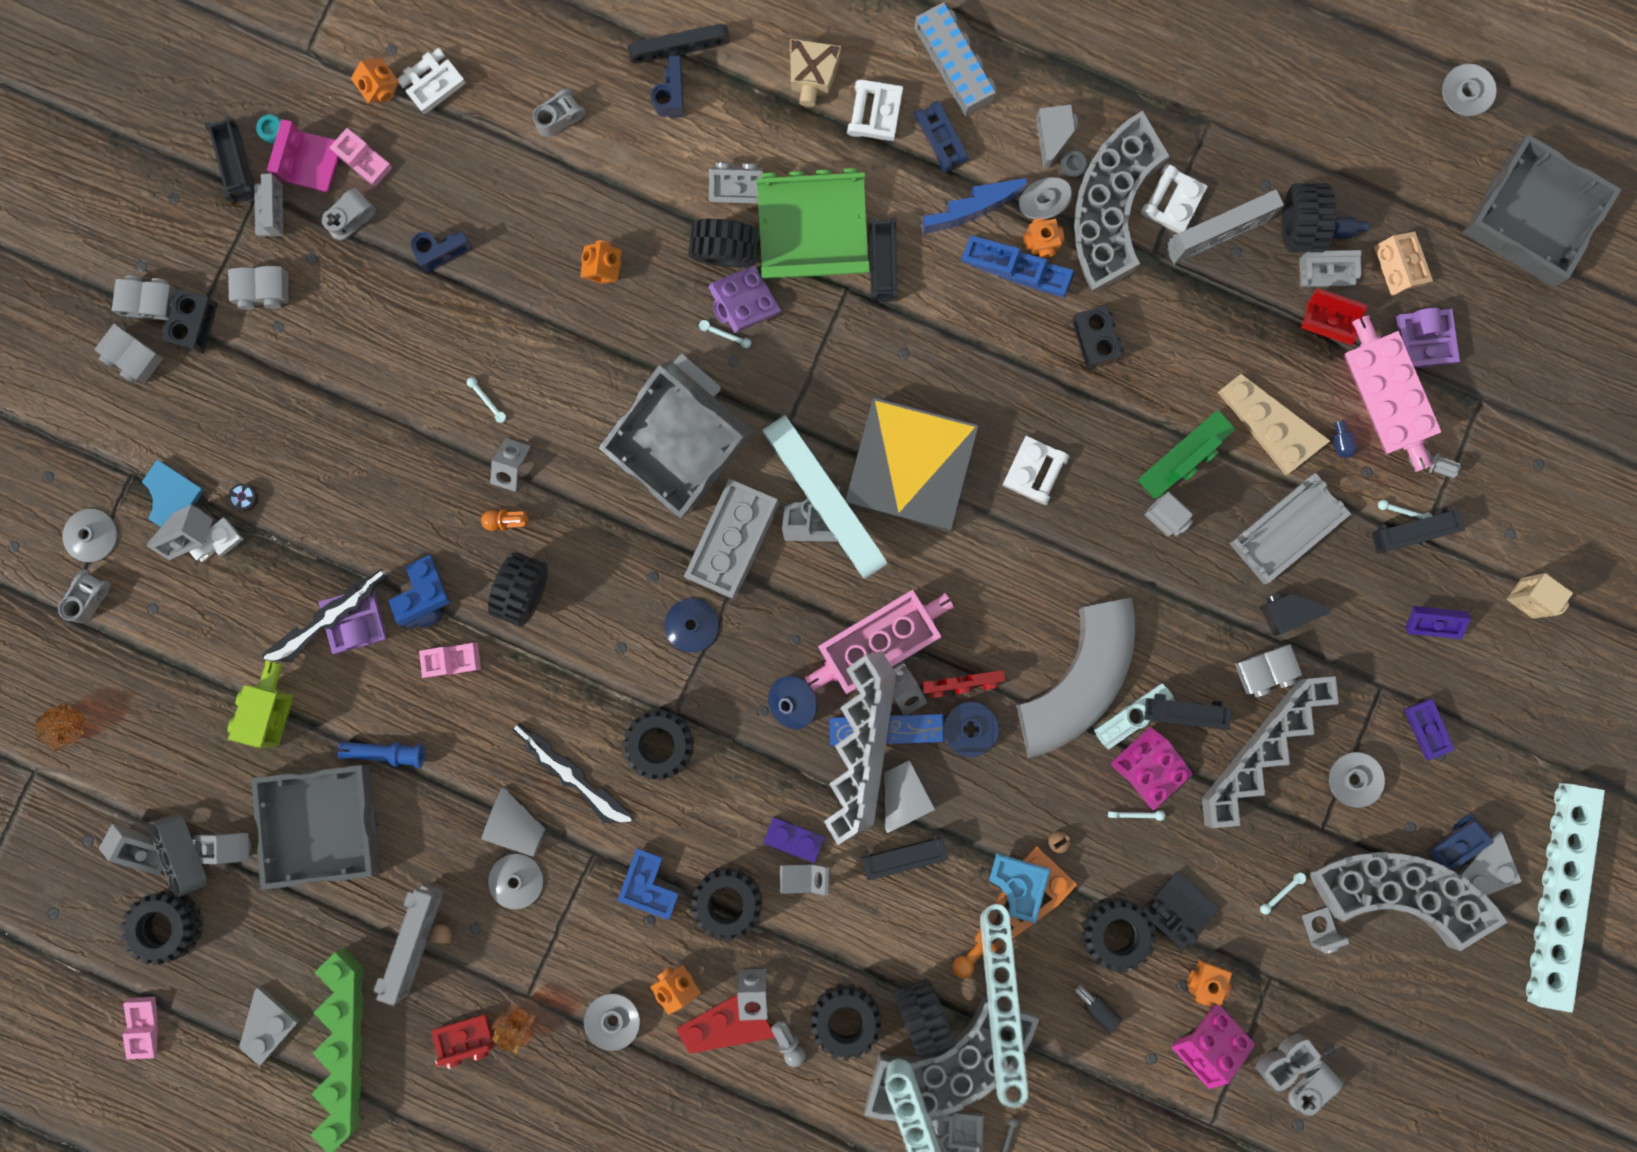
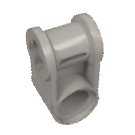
[533,88,586,137]
[322,188,376,241]
[58,569,111,623]
[1288,1060,1343,1116]

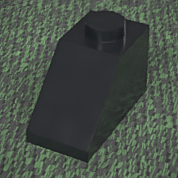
[1260,592,1331,636]

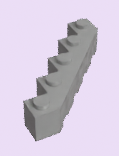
[824,651,896,845]
[1202,676,1339,828]

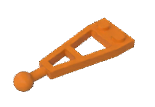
[952,846,1077,979]

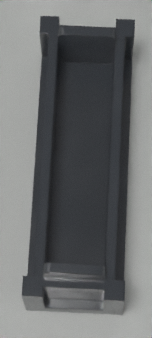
[204,116,255,205]
[869,217,898,302]
[1371,506,1465,554]
[1144,693,1232,730]
[861,833,948,881]

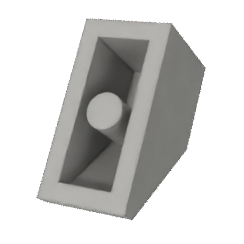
[1036,105,1078,169]
[147,505,213,560]
[99,824,163,876]
[192,833,251,864]

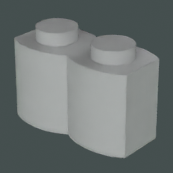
[228,266,289,310]
[112,276,177,321]
[94,324,164,384]
[1144,491,1193,537]
[1234,644,1302,697]
[1256,1033,1321,1091]

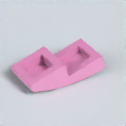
[329,128,392,187]
[419,643,481,678]
[123,997,158,1059]

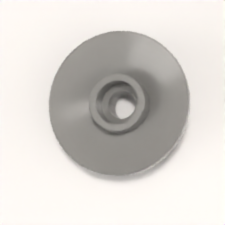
[1442,64,1496,116]
[1019,177,1072,219]
[63,509,118,562]
[1329,752,1385,808]
[488,854,544,909]
[584,993,640,1051]

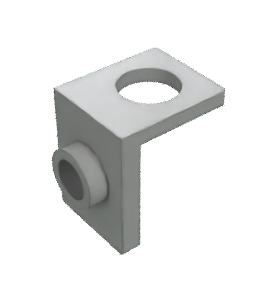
[490,438,531,492]
[892,661,927,716]
[780,864,829,895]
[1302,907,1349,953]
[738,969,767,1020]

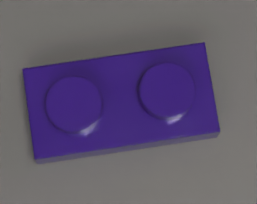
[1405,606,1471,639]
[1404,699,1455,760]
[763,817,824,863]

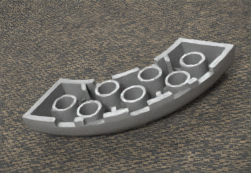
[1074,111,1169,293]
[1016,598,1135,758]
[1310,852,1507,951]
[864,997,1039,1121]

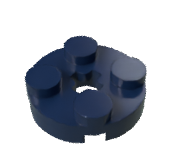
[944,702,999,757]

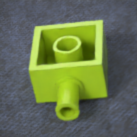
[228,660,294,748]

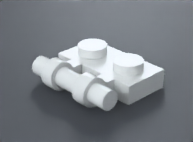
[397,48,466,115]

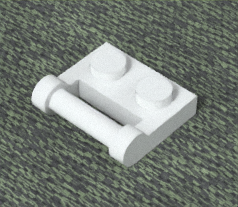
[847,80,903,141]
[1141,164,1207,233]
[1002,436,1070,505]

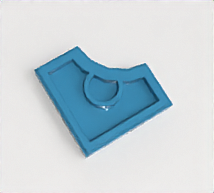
[142,460,204,527]
[989,853,1050,924]

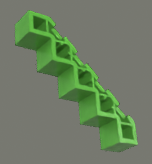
[311,948,364,1152]

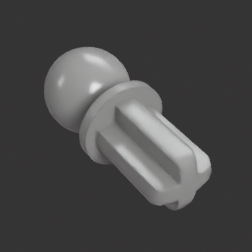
[1409,448,1461,478]
[771,1021,806,1067]

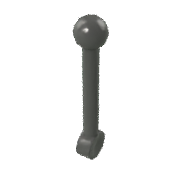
[1002,1117,1020,1152]

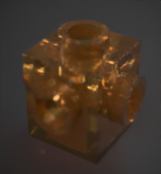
[36,702,84,752]
[492,1003,536,1055]

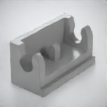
[1299,250,1361,287]

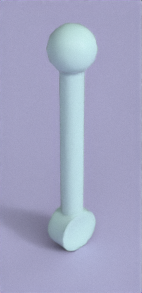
[699,320,751,348]
[467,377,506,423]
[1378,500,1432,519]
[1108,810,1166,821]
[1260,873,1306,915]

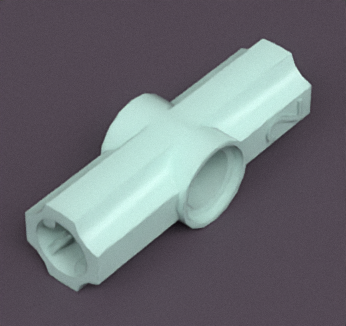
[1094,683,1175,750]

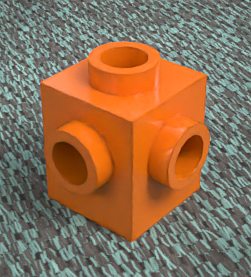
[351,57,399,104]
[1024,218,1064,259]
[580,240,622,284]
[1187,960,1232,1007]
[650,965,701,1015]

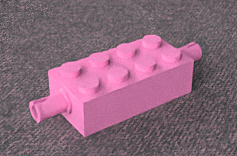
[1344,315,1441,472]
[804,590,954,694]

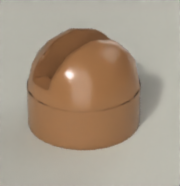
[1048,831,1071,854]
[428,924,452,944]

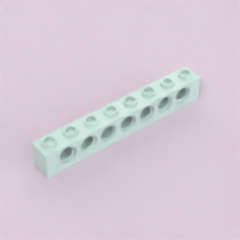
[1526,783,1605,1013]

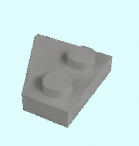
[1457,831,1522,896]
[239,986,300,1066]

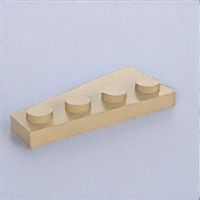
[1218,374,1330,475]

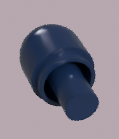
[1333,217,1369,239]
[1333,420,1357,458]
[405,608,442,630]

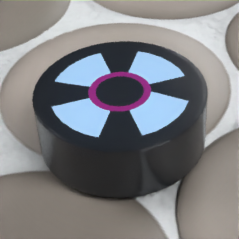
[228,483,258,511]

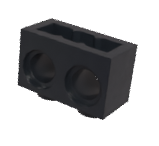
[162,289,218,354]
[1071,305,1124,370]

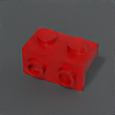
[1301,288,1367,345]
[431,1013,495,1069]

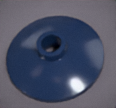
[665,598,719,653]
[768,675,818,729]

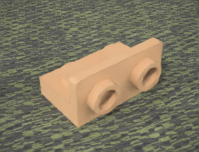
[1374,232,1433,295]

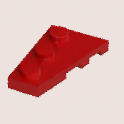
[920,670,1005,698]
[676,993,775,1054]

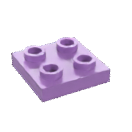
[708,266,781,333]
[1395,308,1460,368]
[319,590,388,654]

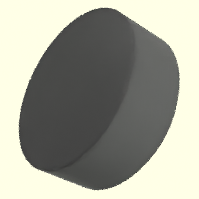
[1060,150,1088,179]

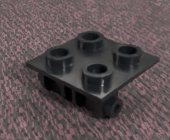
[1143,871,1219,950]

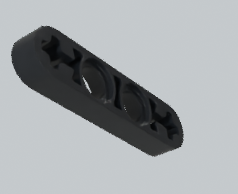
[627,24,731,64]

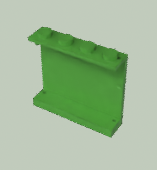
[756,168,870,279]

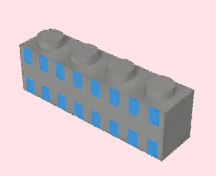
[915,2,996,117]

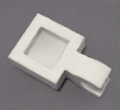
[190,518,244,563]

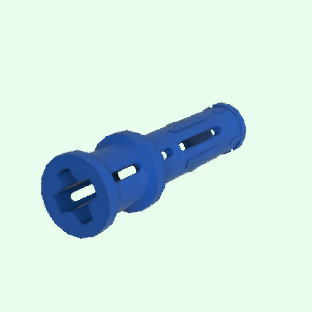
[338,741,425,769]

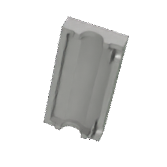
[1166,190,1284,264]
[1229,473,1351,584]
[684,479,780,600]
[374,885,445,1006]

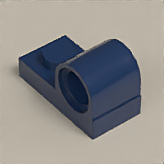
[650,56,684,118]
[410,232,473,274]
[1429,814,1494,871]

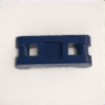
[914,100,968,173]

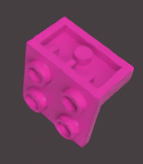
[267,119,339,193]
[1110,727,1192,810]
[1171,1004,1255,1089]

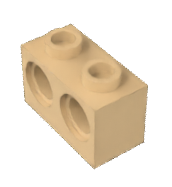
[1506,573,1573,619]

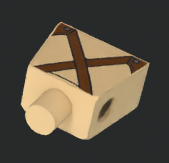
[790,39,841,107]

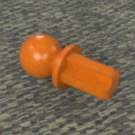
[481,509,529,531]

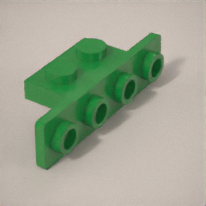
[1138,410,1235,499]

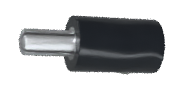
[1075,985,1122,1033]

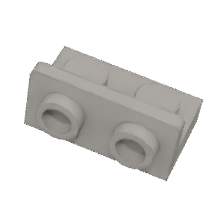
[709,161,764,203]
[254,174,284,237]

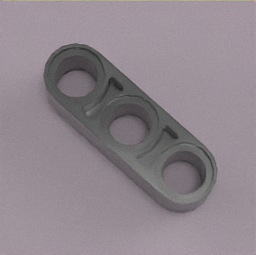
[148,813,207,897]

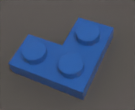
[389,555,450,626]
[617,848,679,920]

